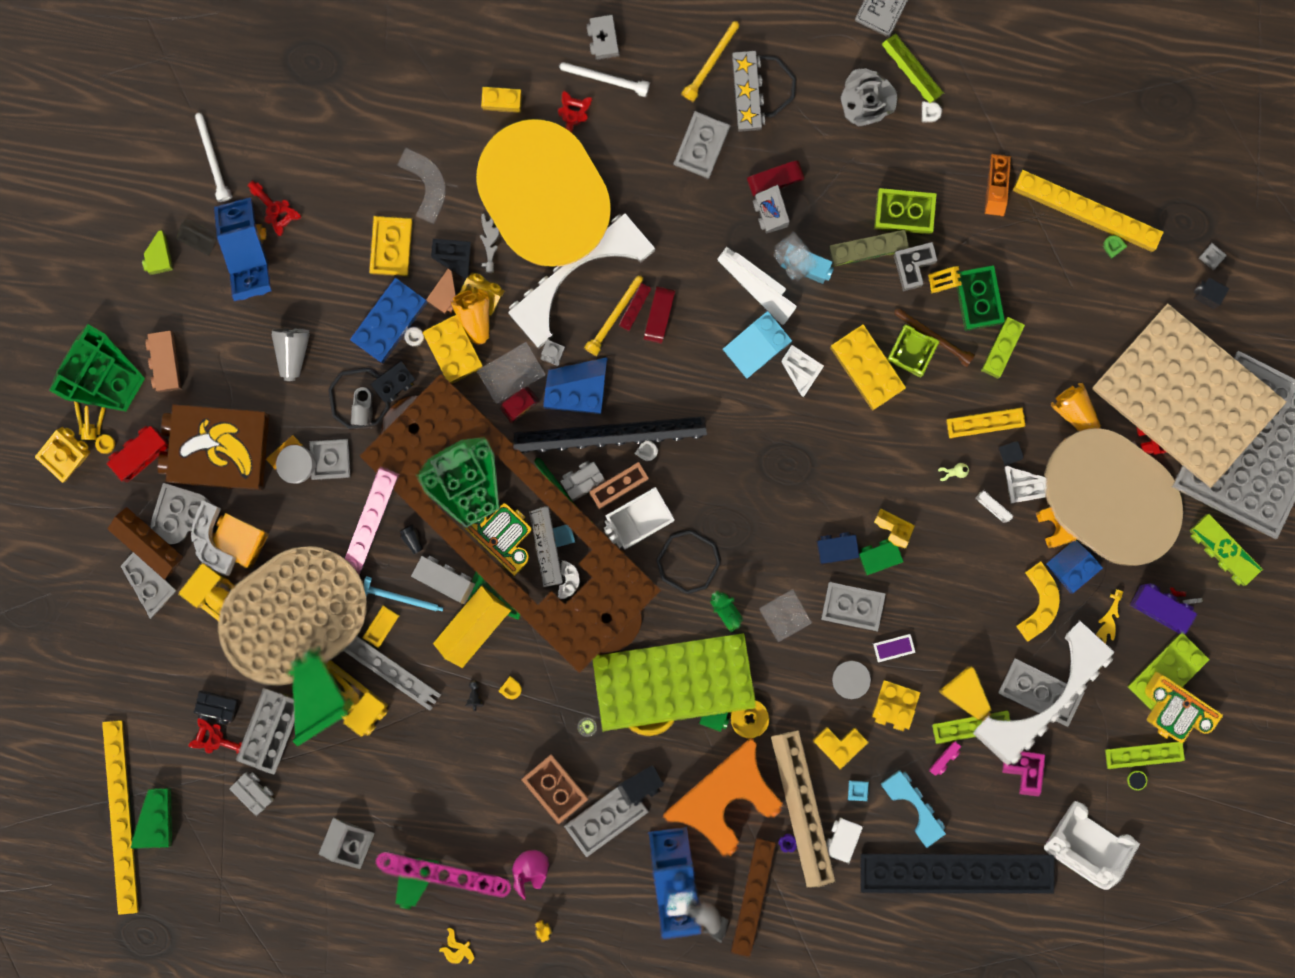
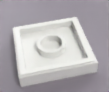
[976,491,1013,523]

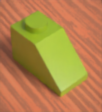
[142,230,173,275]

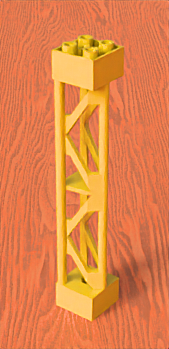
[178,563,388,737]

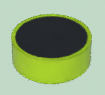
[1127,770,1147,790]

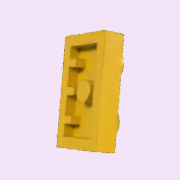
[460,273,505,315]

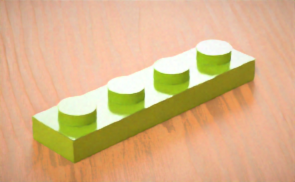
[882,34,943,103]
[932,711,1010,744]
[1105,742,1185,769]

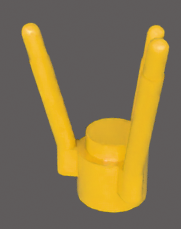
[74,402,106,440]

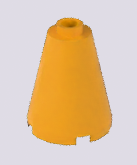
[451,289,489,345]
[1051,383,1101,432]

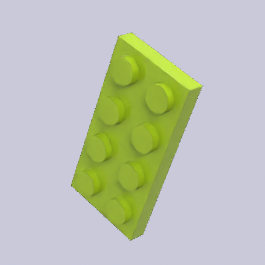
[1127,634,1210,711]

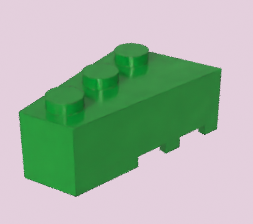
[130,788,172,848]

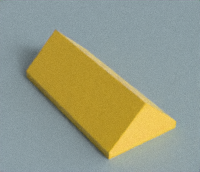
[433,586,511,668]

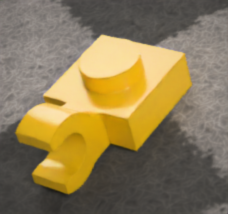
[535,920,552,942]

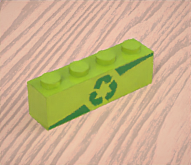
[1189,514,1263,586]

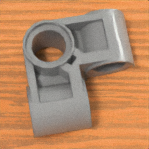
[351,387,373,425]

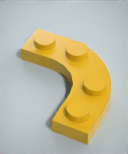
[1016,562,1059,642]

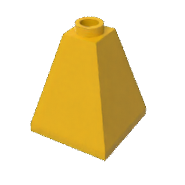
[939,667,991,722]

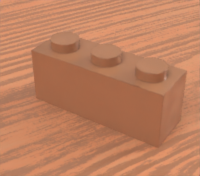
[145,331,182,392]
[589,462,649,509]

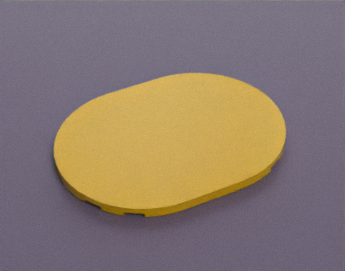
[477,120,611,267]

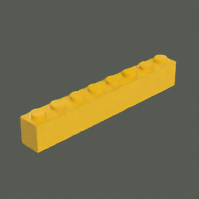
[1013,170,1163,252]

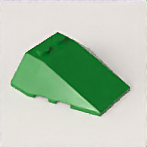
[49,324,145,412]

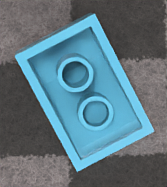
[723,311,792,379]

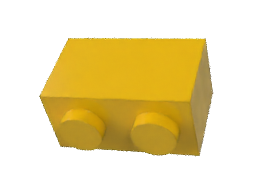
[481,87,522,112]

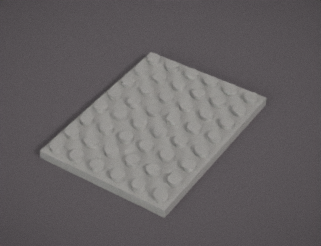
[1172,351,1295,539]

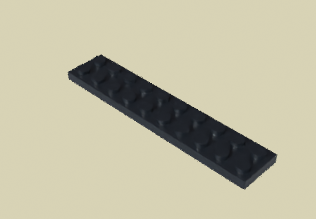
[514,416,707,454]
[860,854,1054,894]

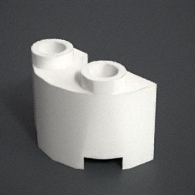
[558,560,580,599]

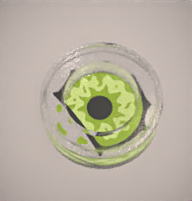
[578,717,597,737]

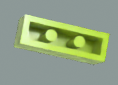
[981,317,1025,379]

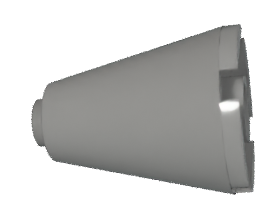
[271,328,310,381]

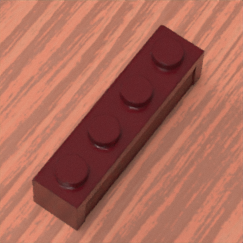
[619,283,652,331]

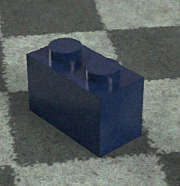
[817,532,859,564]

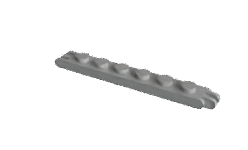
[343,636,441,710]

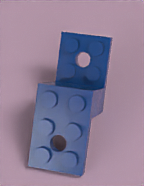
[214,197,271,301]
[649,827,701,939]

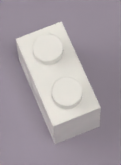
[826,818,862,863]

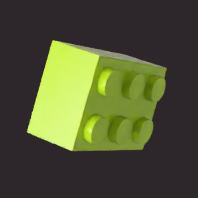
[874,188,936,235]

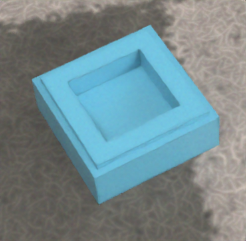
[552,525,575,547]
[848,780,869,801]

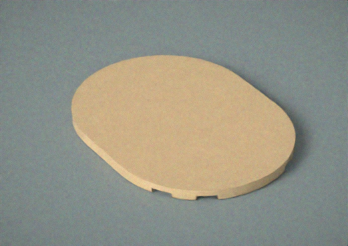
[1045,429,1183,566]
[218,546,366,685]

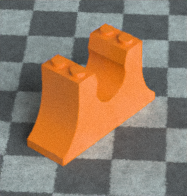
[663,738,782,856]

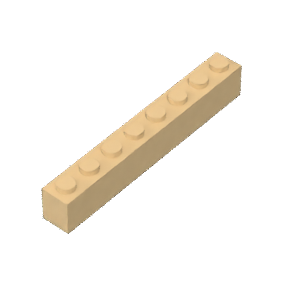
[771,731,835,887]

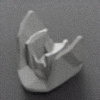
[840,69,897,126]

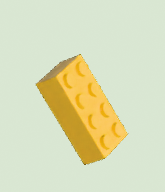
[830,325,906,411]

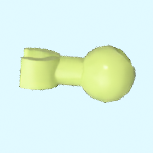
[938,463,969,481]

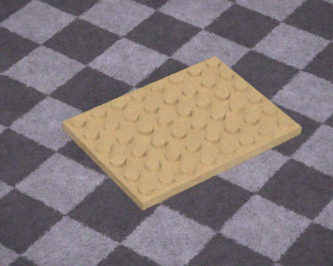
[1092,304,1286,488]

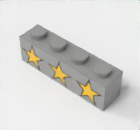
[732,51,765,131]

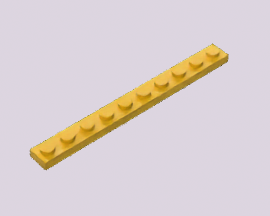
[102,720,139,915]

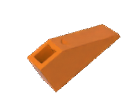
[985,154,1010,216]

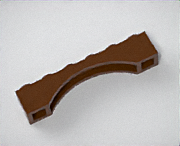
[731,837,775,957]

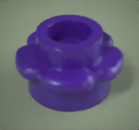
[779,834,797,853]

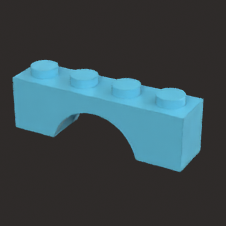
[880,770,945,847]

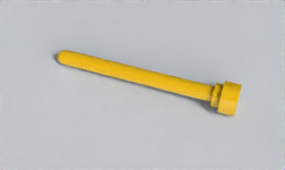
[681,21,739,102]
[584,276,643,356]

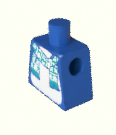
[663,873,701,917]

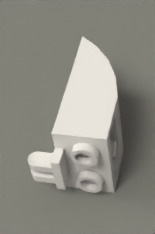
[604,487,675,549]

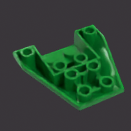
[417,438,499,528]

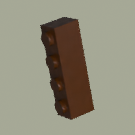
[108,507,184,580]

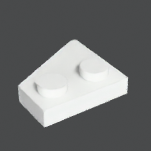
[781,345,824,397]
[1004,466,1046,503]

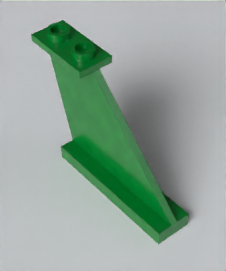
[287,646,354,746]

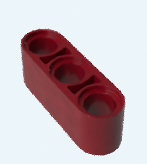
[747,160,805,197]
[643,286,675,344]

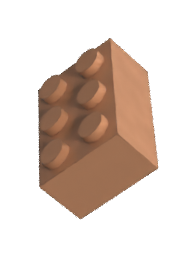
[521,754,589,824]

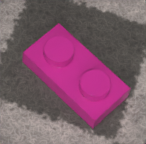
[929,741,961,776]

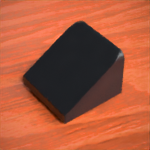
[998,441,1024,465]

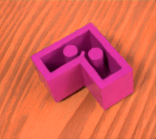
[1002,752,1045,796]

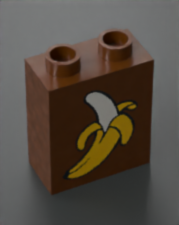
[158,405,270,491]

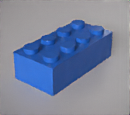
[350,278,428,364]

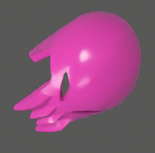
[512,850,549,899]

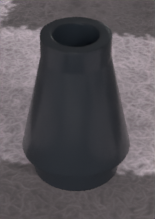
[399,524,423,554]

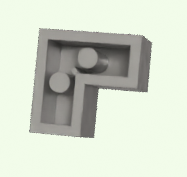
[894,242,937,291]

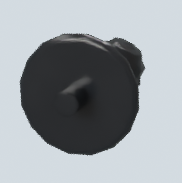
[465,680,484,711]

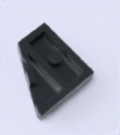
[431,239,471,279]

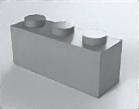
[411,555,475,604]

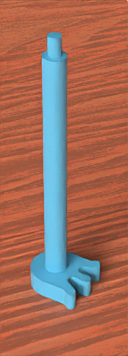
[363,576,443,611]

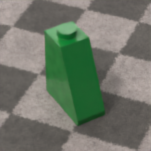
[395,857,441,909]

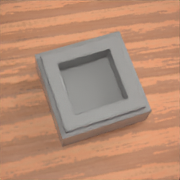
[1199,243,1227,270]

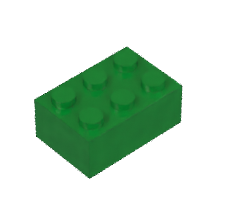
[956,265,1005,331]

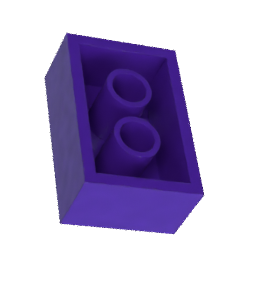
[1129,583,1197,634]

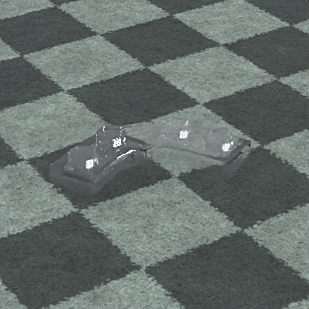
[398,148,445,224]

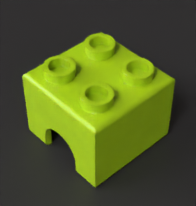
[887,324,940,378]

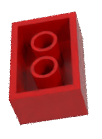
[106,426,169,483]

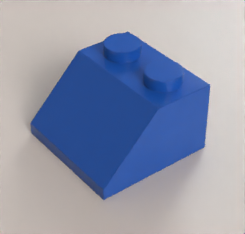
[1046,540,1102,593]

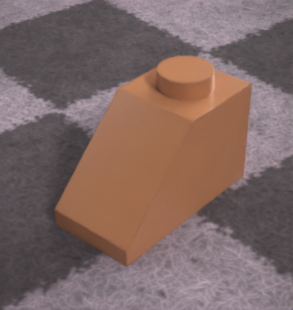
[426,269,456,315]

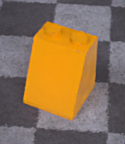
[212,513,269,568]

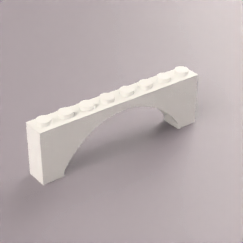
[508,214,655,349]
[974,621,1114,766]

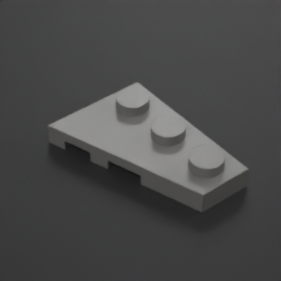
[121,552,177,619]

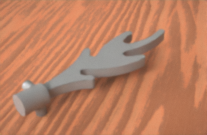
[480,214,500,273]

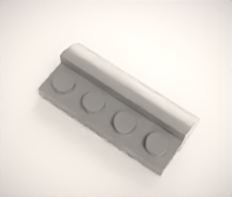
[236,688,295,774]

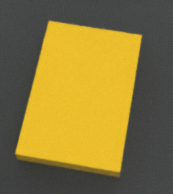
[370,216,412,276]

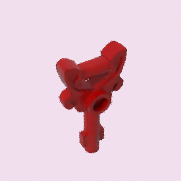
[558,91,592,133]
[248,181,301,236]
[188,718,242,754]

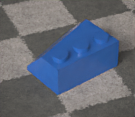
[544,357,607,414]

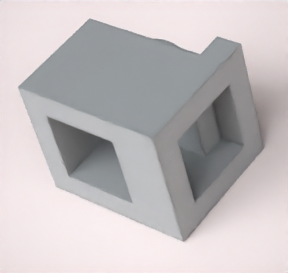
[541,340,565,366]

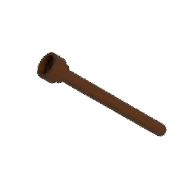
[894,309,975,368]

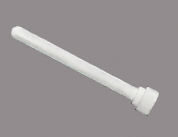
[560,63,650,97]
[195,113,232,202]

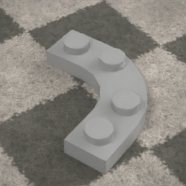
[191,500,236,576]

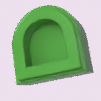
[1103,235,1127,258]

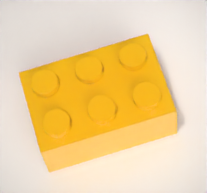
[422,315,484,384]

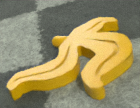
[439,928,474,964]

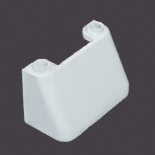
[1044,801,1140,890]

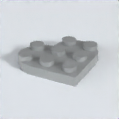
[151,483,212,544]

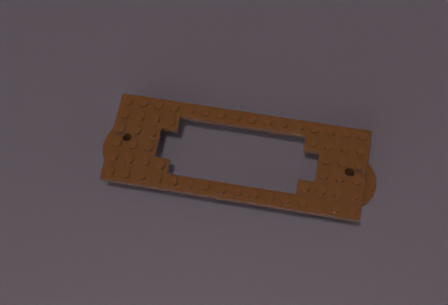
[360,374,661,673]

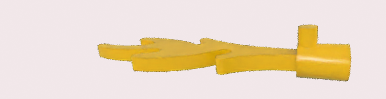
[1096,589,1123,644]

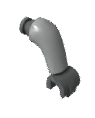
[685,902,729,943]

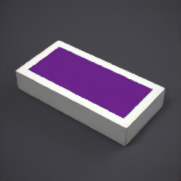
[873,634,915,662]

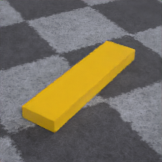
[946,408,1025,438]

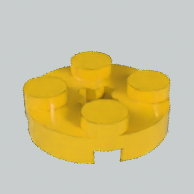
[731,701,769,738]

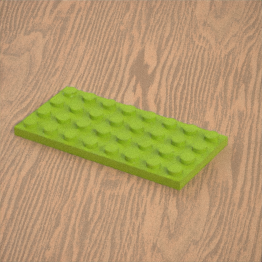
[593,633,756,731]

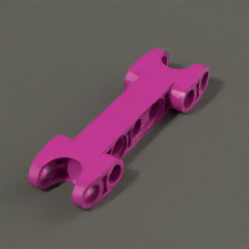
[376,852,511,897]

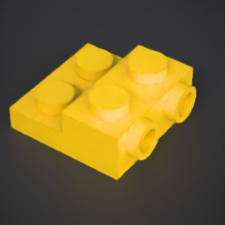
[35,427,91,483]
[871,680,921,731]

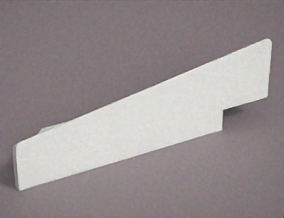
[718,247,797,325]

